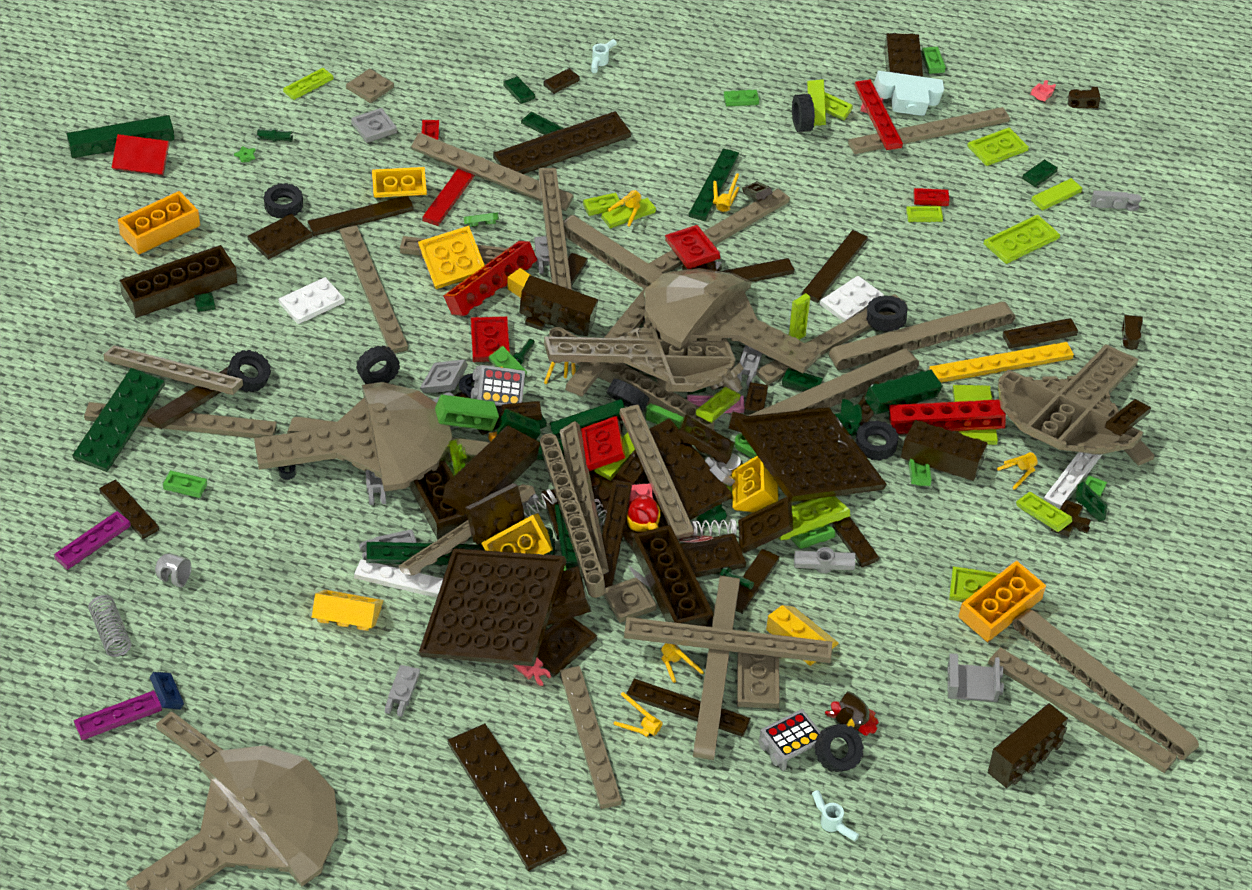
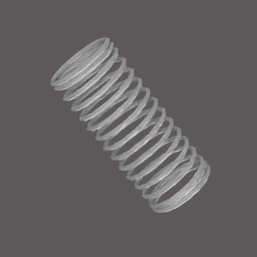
[88,595,132,657]

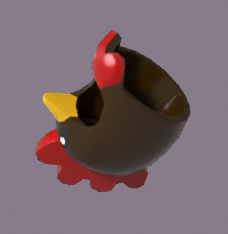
[825,691,879,736]

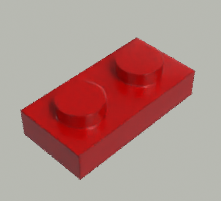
[422,120,439,140]
[913,188,949,206]

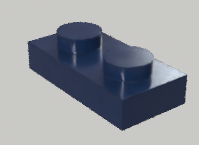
[149,671,184,710]

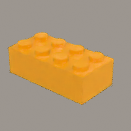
[118,191,200,255]
[958,560,1046,643]

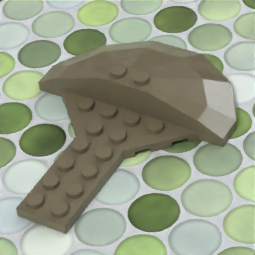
[644,268,821,373]
[544,318,736,392]
[998,344,1144,455]
[254,382,453,492]
[126,745,339,890]

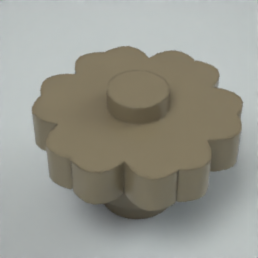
[710,363,744,392]

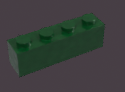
[864,369,943,415]

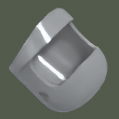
[155,553,192,588]

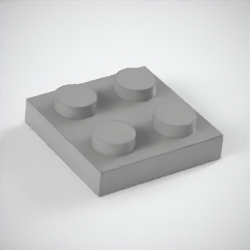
[351,108,397,143]
[420,359,468,393]

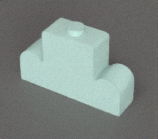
[874,71,944,116]

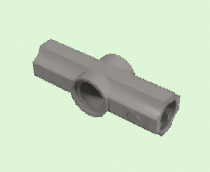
[794,547,855,573]

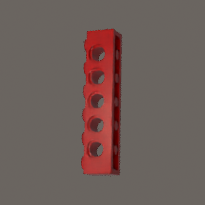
[443,241,538,316]
[889,399,1006,434]

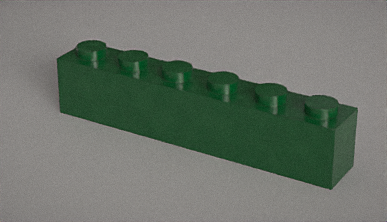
[66,115,175,158]

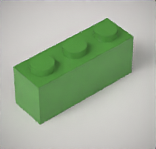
[435,394,499,431]

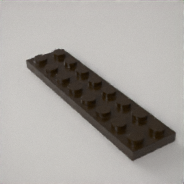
[493,111,631,174]
[448,723,567,871]

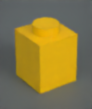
[508,268,532,298]

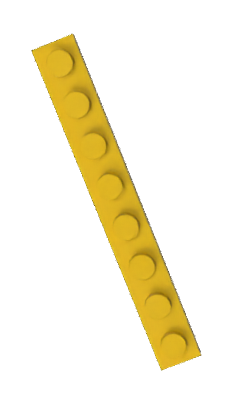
[929,342,1074,383]

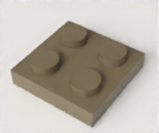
[346,69,394,103]
[603,577,657,623]

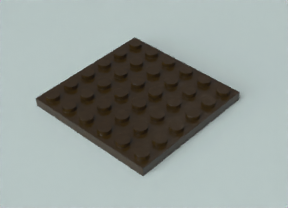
[734,407,887,502]
[588,418,732,550]
[418,549,567,666]

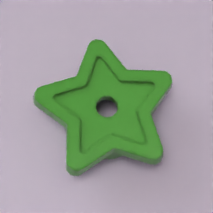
[234,146,256,162]

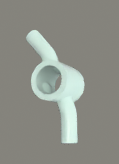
[591,39,617,73]
[812,790,859,841]

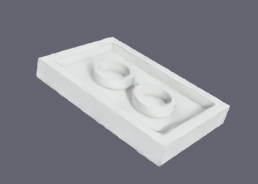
[820,276,884,322]
[278,277,345,324]

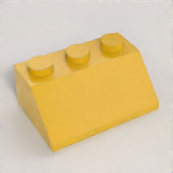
[372,167,427,198]
[732,456,778,512]
[482,513,552,555]
[311,590,384,631]
[766,605,839,666]

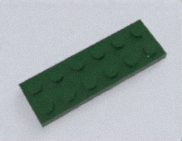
[72,368,165,472]

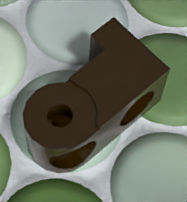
[1067,87,1101,108]
[1122,315,1143,350]

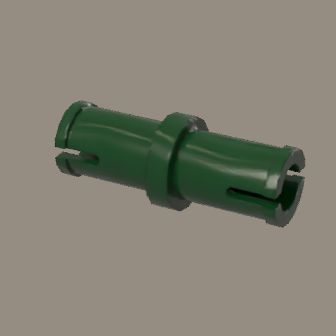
[257,128,293,142]

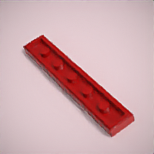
[854,79,903,150]
[422,157,482,226]

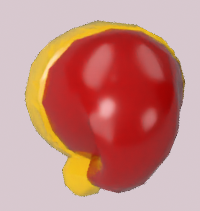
[627,495,660,532]

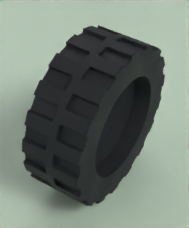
[792,94,815,132]
[264,183,303,219]
[866,295,908,332]
[356,345,400,384]
[227,350,271,392]
[606,379,650,412]
[855,420,899,461]
[815,724,864,772]

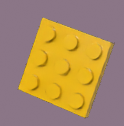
[418,226,485,290]

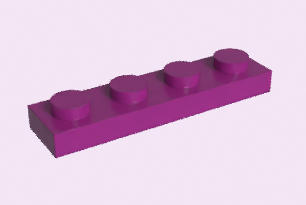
[54,511,131,570]
[73,690,162,741]

